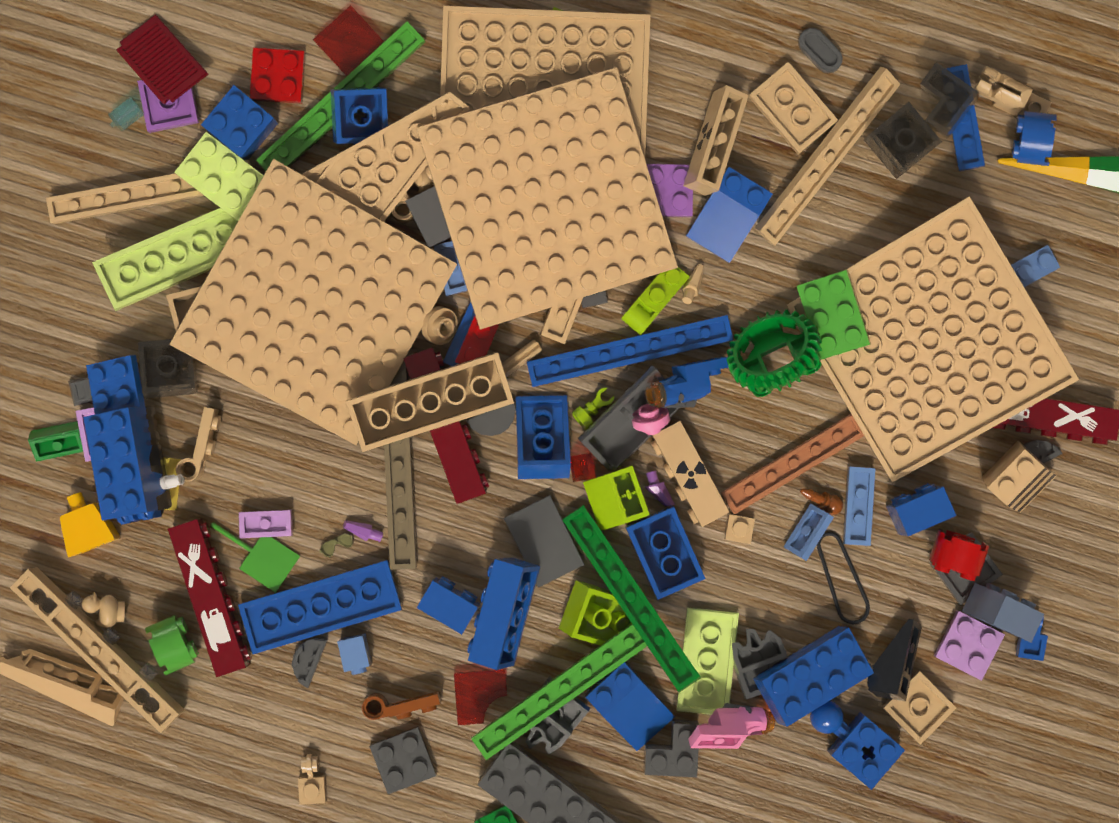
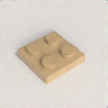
[882,670,956,745]

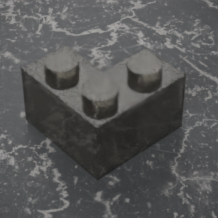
[920,62,979,139]

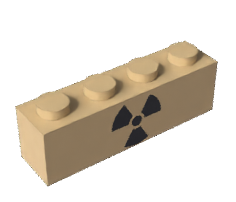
[683,85,749,196]
[650,421,729,527]

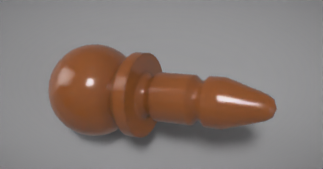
[800,489,843,515]

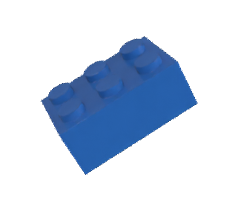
[625,506,705,600]

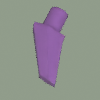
[645,471,675,506]
[343,520,383,542]

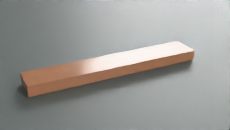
[720,414,864,515]

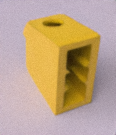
[60,492,120,558]

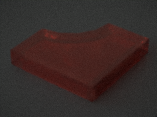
[454,669,508,725]

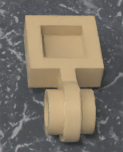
[298,754,327,805]

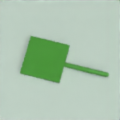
[210,522,300,593]

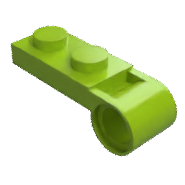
[621,267,690,335]

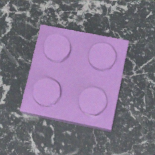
[934,610,1005,681]

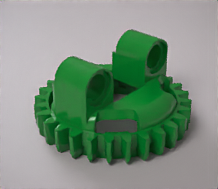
[726,310,822,397]

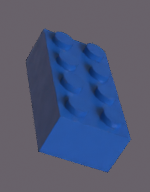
[468,558,540,670]
[753,626,874,727]

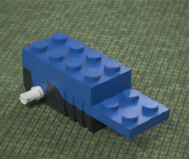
[83,355,184,525]

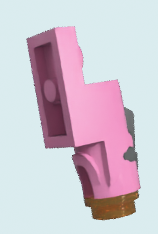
[688,703,775,749]

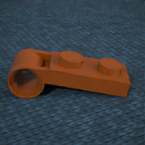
[362,691,442,720]

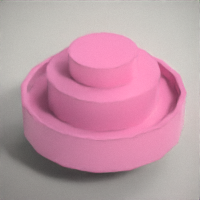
[632,403,670,435]

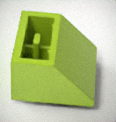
[583,465,650,531]

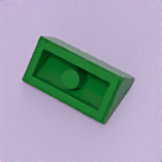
[28,421,83,462]

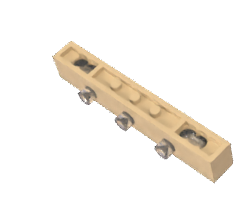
[10,567,185,733]

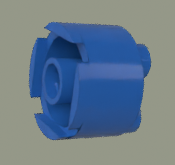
[1012,111,1057,166]

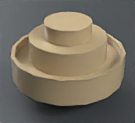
[422,306,458,345]

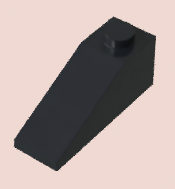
[867,619,922,701]

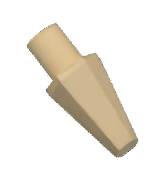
[682,264,704,304]

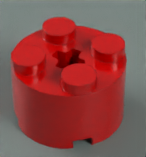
[929,529,989,581]

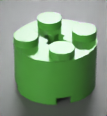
[145,615,199,675]

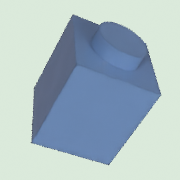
[337,633,372,675]

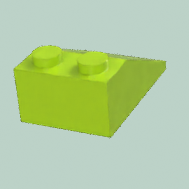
[559,580,654,656]

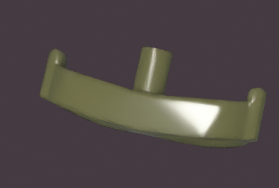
[319,533,353,558]

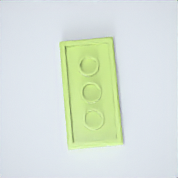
[676,607,739,715]

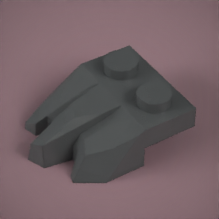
[732,629,788,699]
[526,676,590,754]

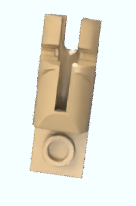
[974,66,1052,117]

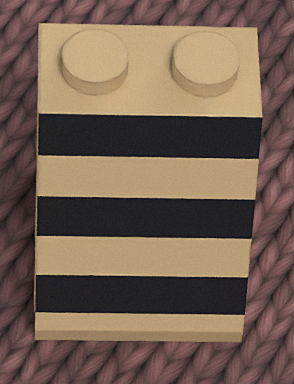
[982,441,1057,513]

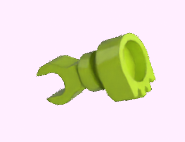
[571,388,614,430]

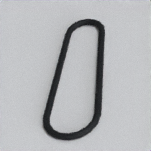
[817,532,870,625]

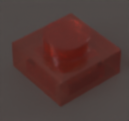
[570,453,596,482]

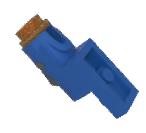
[645,357,729,408]

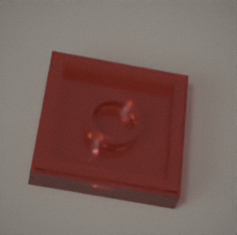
[313,5,384,77]

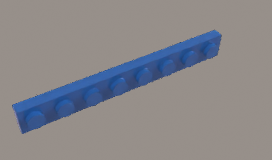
[527,315,733,387]

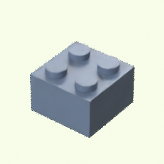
[962,583,1044,643]

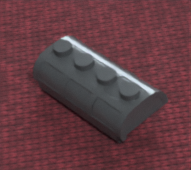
[578,366,679,470]

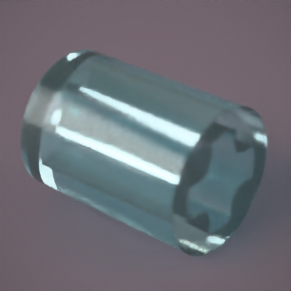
[108,97,144,131]

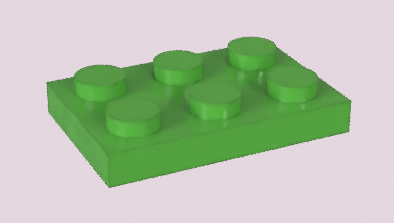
[797,270,871,360]

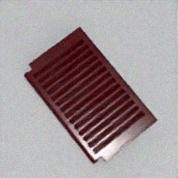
[116,14,209,104]

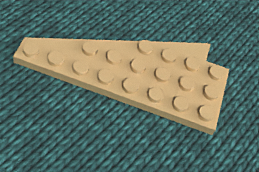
[301,92,471,222]

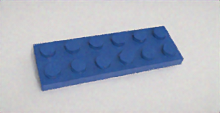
[238,560,403,654]

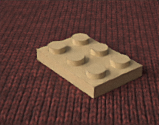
[748,62,838,155]

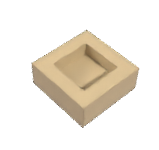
[724,514,755,544]

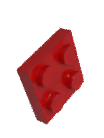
[250,48,306,104]

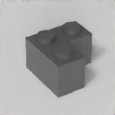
[643,719,700,778]

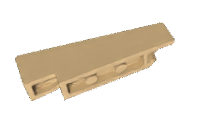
[0,649,124,726]

